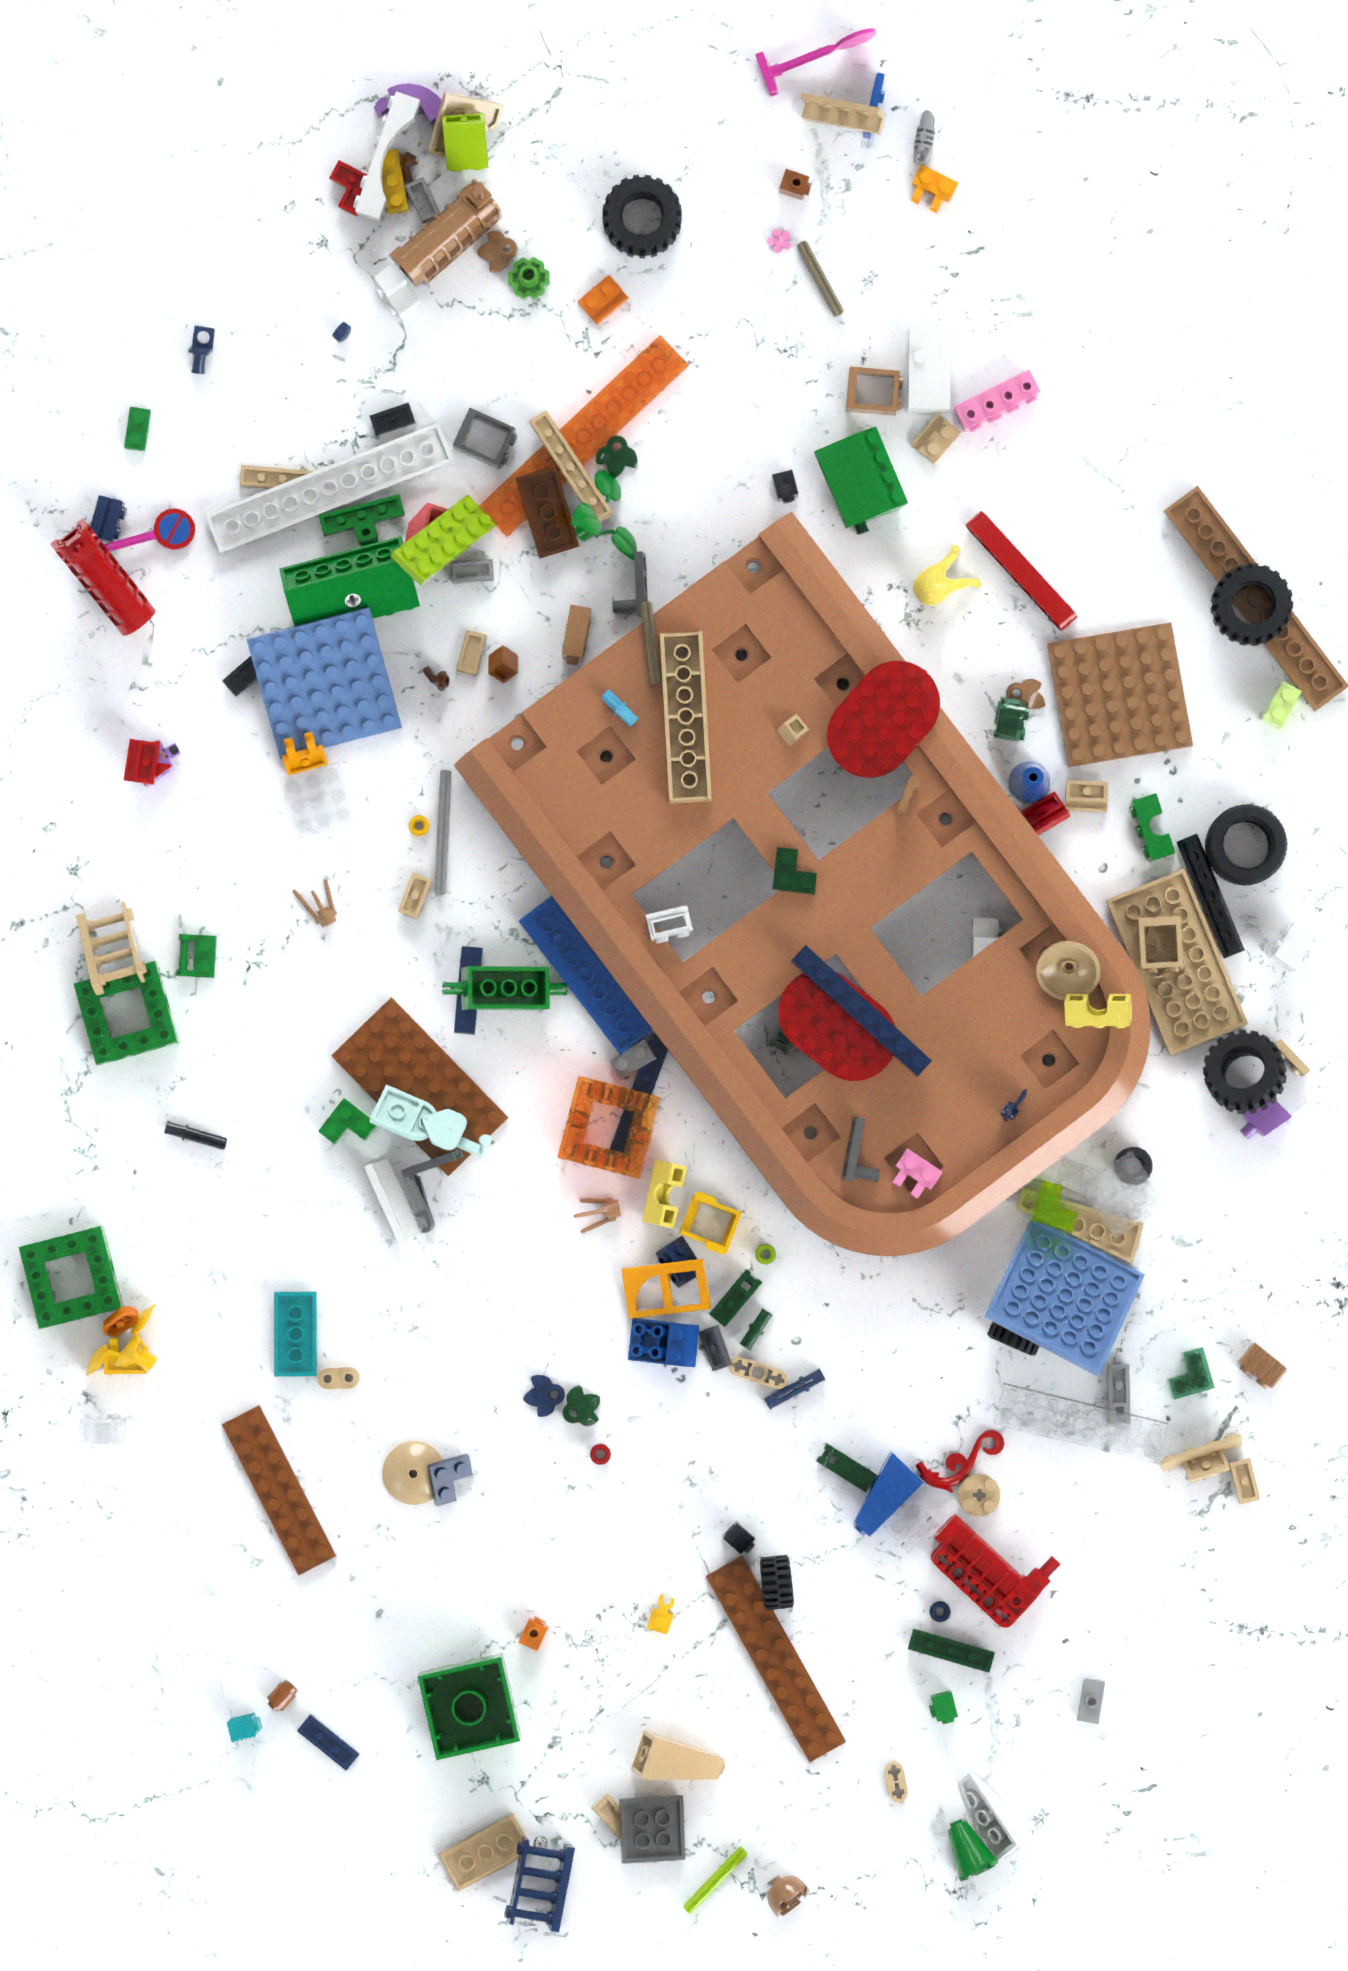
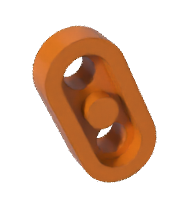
[103,1306,138,1336]

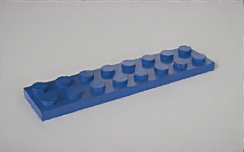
[519,896,653,1055]

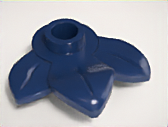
[1000,1089,1027,1122]
[523,1375,565,1417]

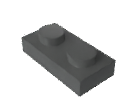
[699,1325,733,1371]

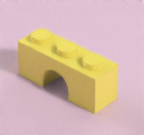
[1064,994,1132,1028]
[642,1160,687,1228]

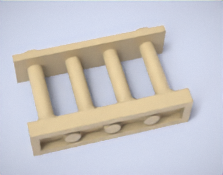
[76,901,147,996]

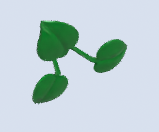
[571,469,637,560]

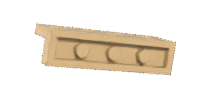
[800,92,886,135]

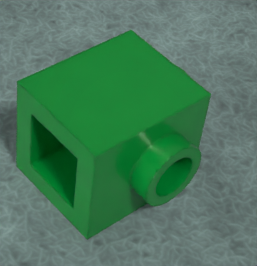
[929,1690,958,1724]

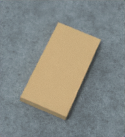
[438,1813,531,1892]

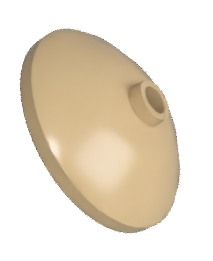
[1036,941,1101,1001]
[382,1441,443,1505]

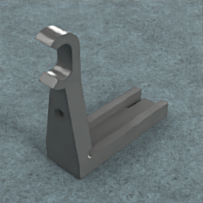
[401,1149,463,1233]

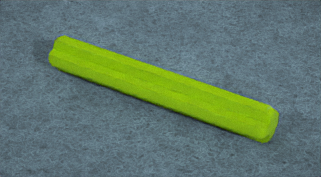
[683,1846,748,1914]

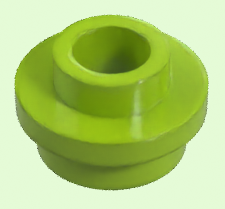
[755,1244,776,1265]

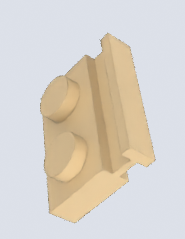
[911,413,961,464]
[1065,780,1108,812]

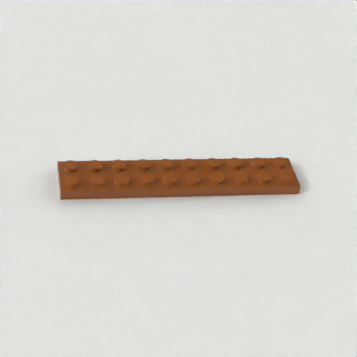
[706,1555,846,1763]

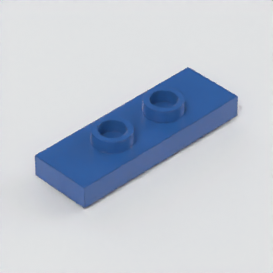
[863,72,885,139]

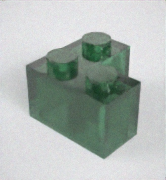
[1166,1347,1215,1400]

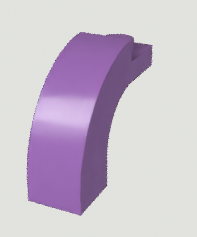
[373,83,441,126]

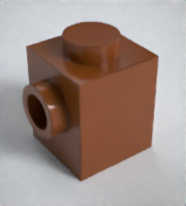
[779,169,812,200]

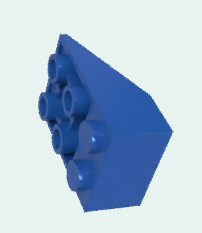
[628,1318,700,1367]

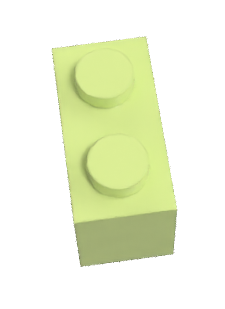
[1260,681,1302,730]

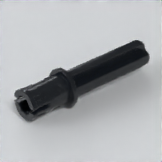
[164,1120,227,1150]

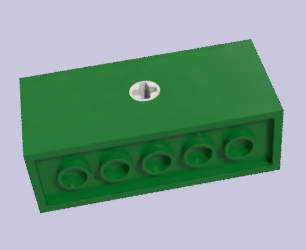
[279,536,420,626]

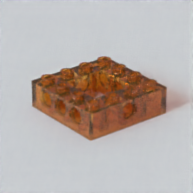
[557,1076,662,1179]

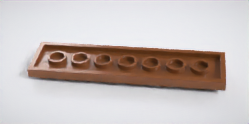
[221,1405,337,1576]

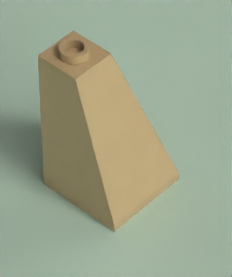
[631,1730,725,1780]

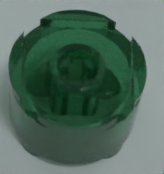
[993,696,1030,742]

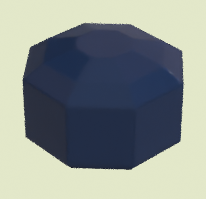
[332,322,352,343]

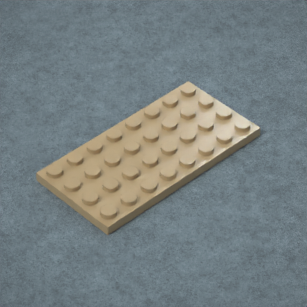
[1106,869,1248,1056]

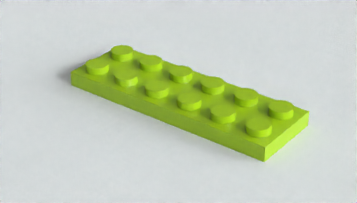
[391,495,497,586]

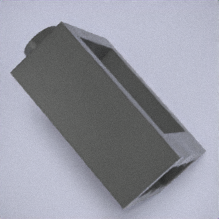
[452,407,518,469]

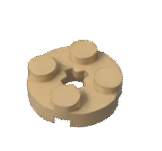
[958,1474,1000,1516]

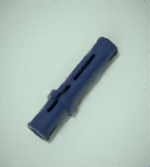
[764,1368,826,1410]

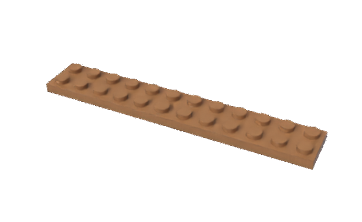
[1163,485,1348,712]

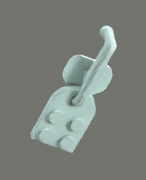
[369,1085,492,1158]

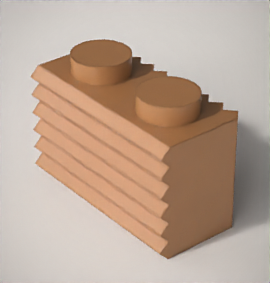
[1237,1342,1288,1389]

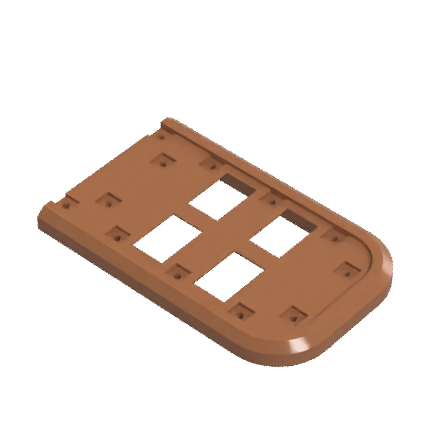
[454,512,1151,1256]

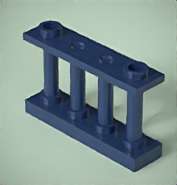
[504,1836,575,1933]

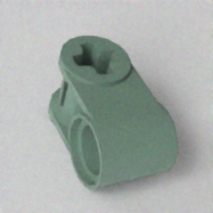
[768,1026,793,1056]

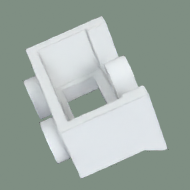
[646,905,693,944]

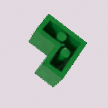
[318,1098,377,1145]

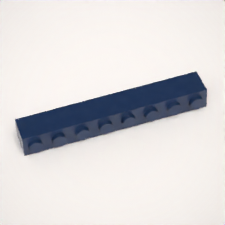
[791,945,932,1078]

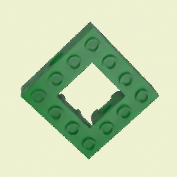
[73,961,180,1066]
[18,1226,124,1329]

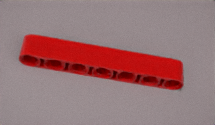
[965,511,1078,631]

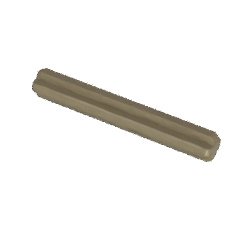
[797,240,844,317]
[641,601,662,685]

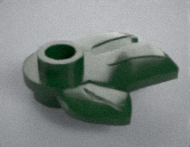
[596,435,638,478]
[562,1385,600,1426]

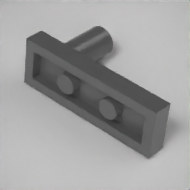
[612,551,648,617]
[841,1117,880,1182]

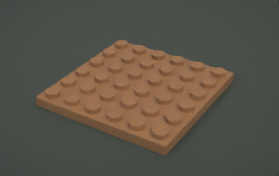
[1047,622,1193,768]

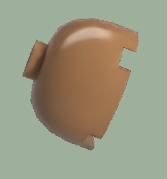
[767,1876,810,1917]

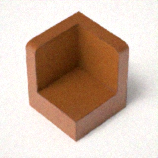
[488,645,518,684]

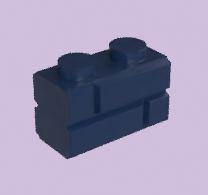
[90,495,127,543]

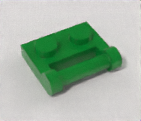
[176,934,217,978]

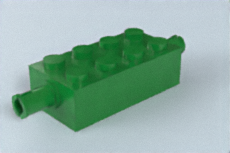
[442,966,568,1011]

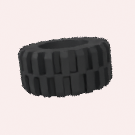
[602,174,682,259]
[1210,563,1293,646]
[1203,1030,1287,1114]

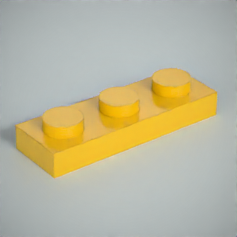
[382,149,409,215]

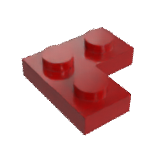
[329,160,367,217]

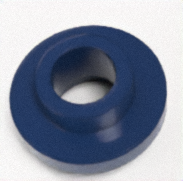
[929,1601,951,1622]

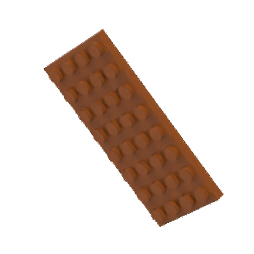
[331,997,509,1177]

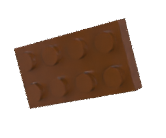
[515,466,580,559]

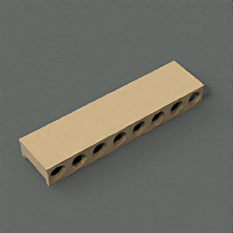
[660,631,712,804]

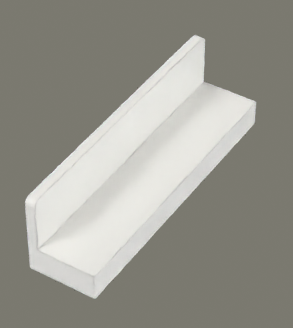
[364,1157,422,1244]

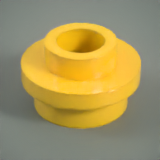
[408,815,430,836]

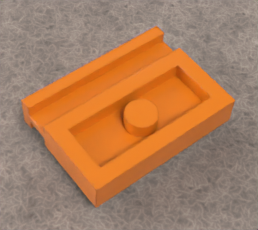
[577,275,629,325]

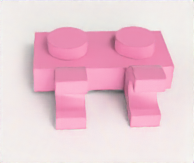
[892,1148,943,1199]

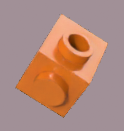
[518,1616,549,1651]

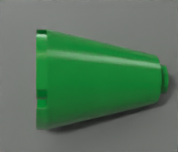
[948,1819,999,1882]

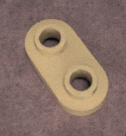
[317,1367,360,1389]

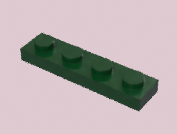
[907,1628,995,1673]

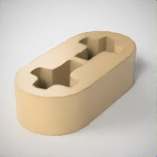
[884,1761,908,1802]

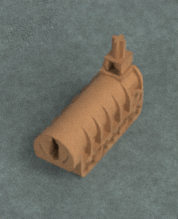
[389,179,502,287]

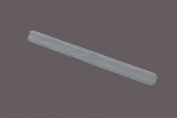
[434,770,452,895]

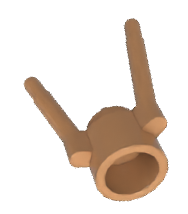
[292,879,337,928]
[573,1197,621,1234]

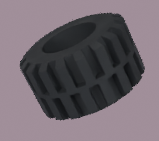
[987,1321,1040,1356]
[760,1555,794,1610]

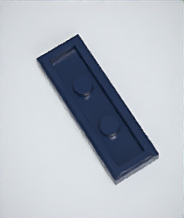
[297,1714,360,1771]

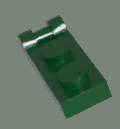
[709,1269,762,1327]
[816,1443,877,1492]

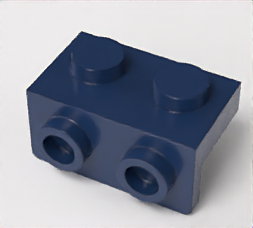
[656,1236,697,1288]

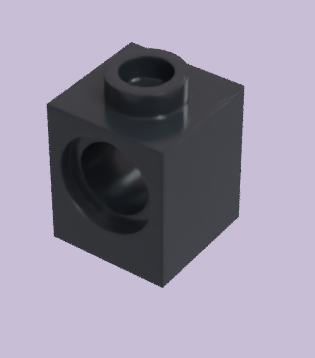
[772,470,799,504]

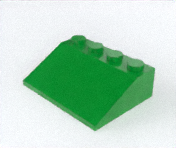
[814,426,908,529]

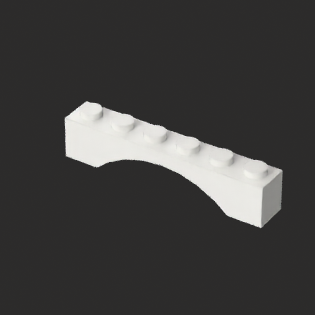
[353,91,421,222]

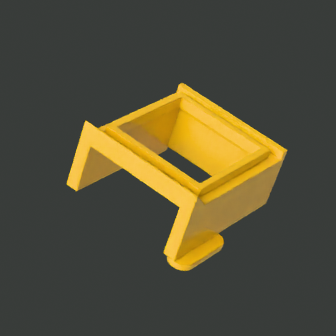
[678,1192,742,1255]

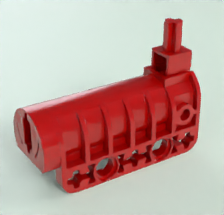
[50,518,156,636]
[931,1513,1061,1628]

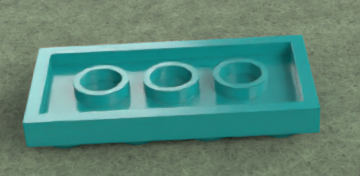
[274,1291,317,1377]

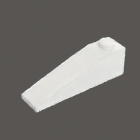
[958,1772,1033,1861]

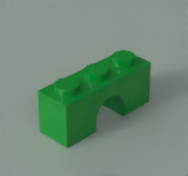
[1129,793,1175,862]

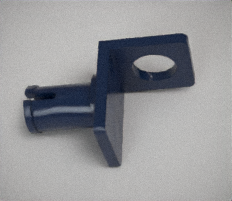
[188,325,215,374]

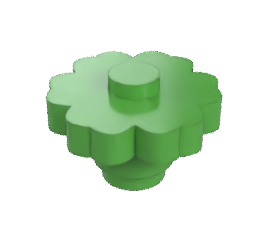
[508,257,550,300]

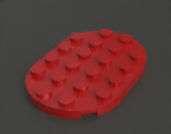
[827,661,940,778]
[778,972,895,1081]

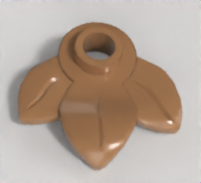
[477,231,518,273]
[1006,679,1046,720]

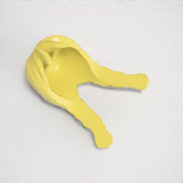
[913,544,982,605]

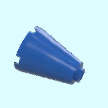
[1008,761,1050,803]

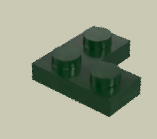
[772,847,817,895]

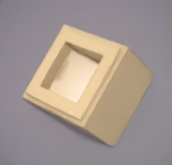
[777,714,810,746]

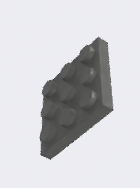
[619,1795,685,1864]

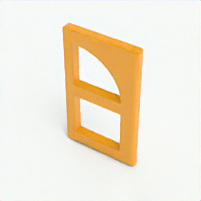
[621,1259,711,1319]

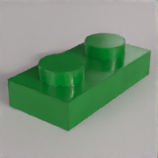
[124,407,151,452]

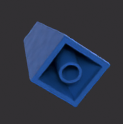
[854,1451,924,1537]

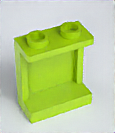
[443,113,489,172]

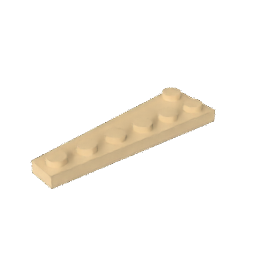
[1016,1187,1144,1263]

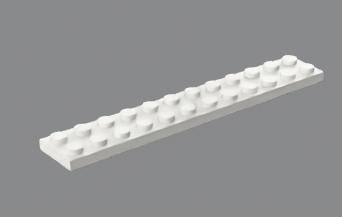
[205,422,454,554]

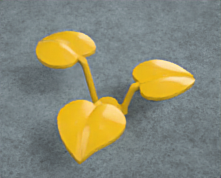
[86,1304,157,1377]

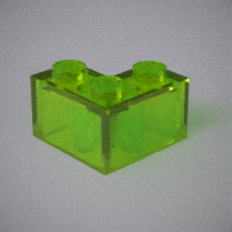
[1030,1180,1078,1233]

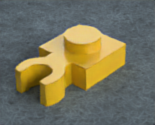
[647,1594,674,1635]

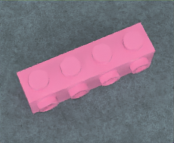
[953,369,1041,432]

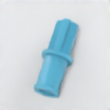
[601,690,639,728]

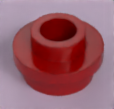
[590,1444,611,1465]

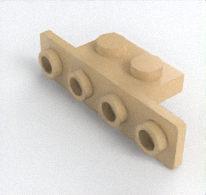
[1160,1433,1243,1484]

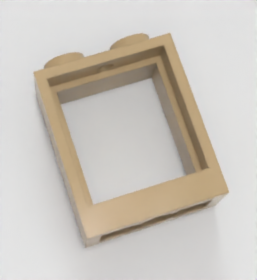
[1136,916,1184,973]

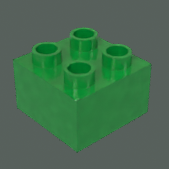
[417,1653,522,1761]

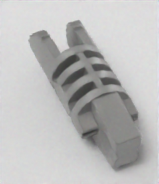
[913,110,935,165]

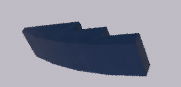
[454,946,483,1035]

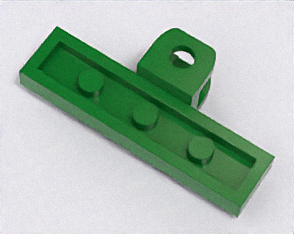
[318,494,405,546]

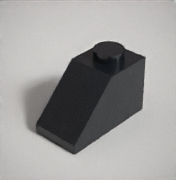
[722,1520,755,1554]

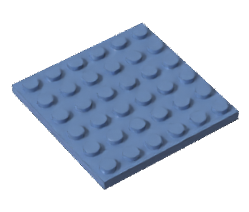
[246,606,402,760]
[984,1216,1145,1376]

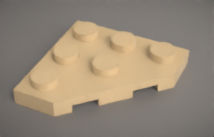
[428,92,504,157]

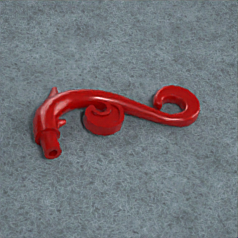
[915,1430,1005,1493]

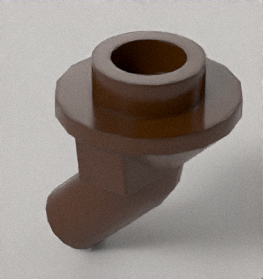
[400,151,419,182]
[422,666,450,691]

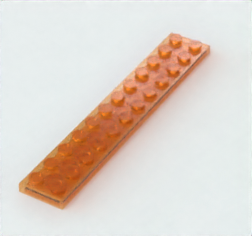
[478,335,689,538]

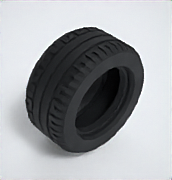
[1205,804,1288,886]

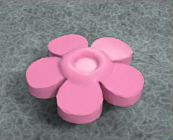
[767,229,791,253]

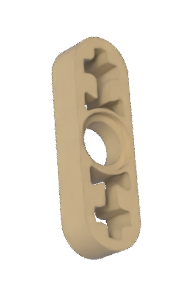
[729,1356,788,1389]

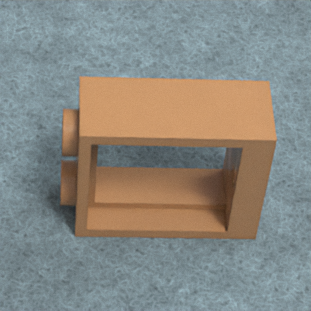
[846,366,903,416]
[562,604,592,665]

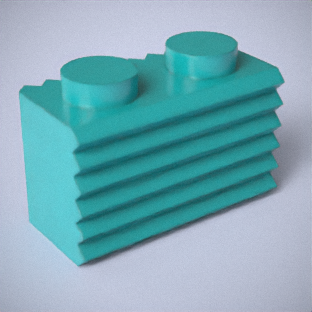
[227,1712,263,1743]

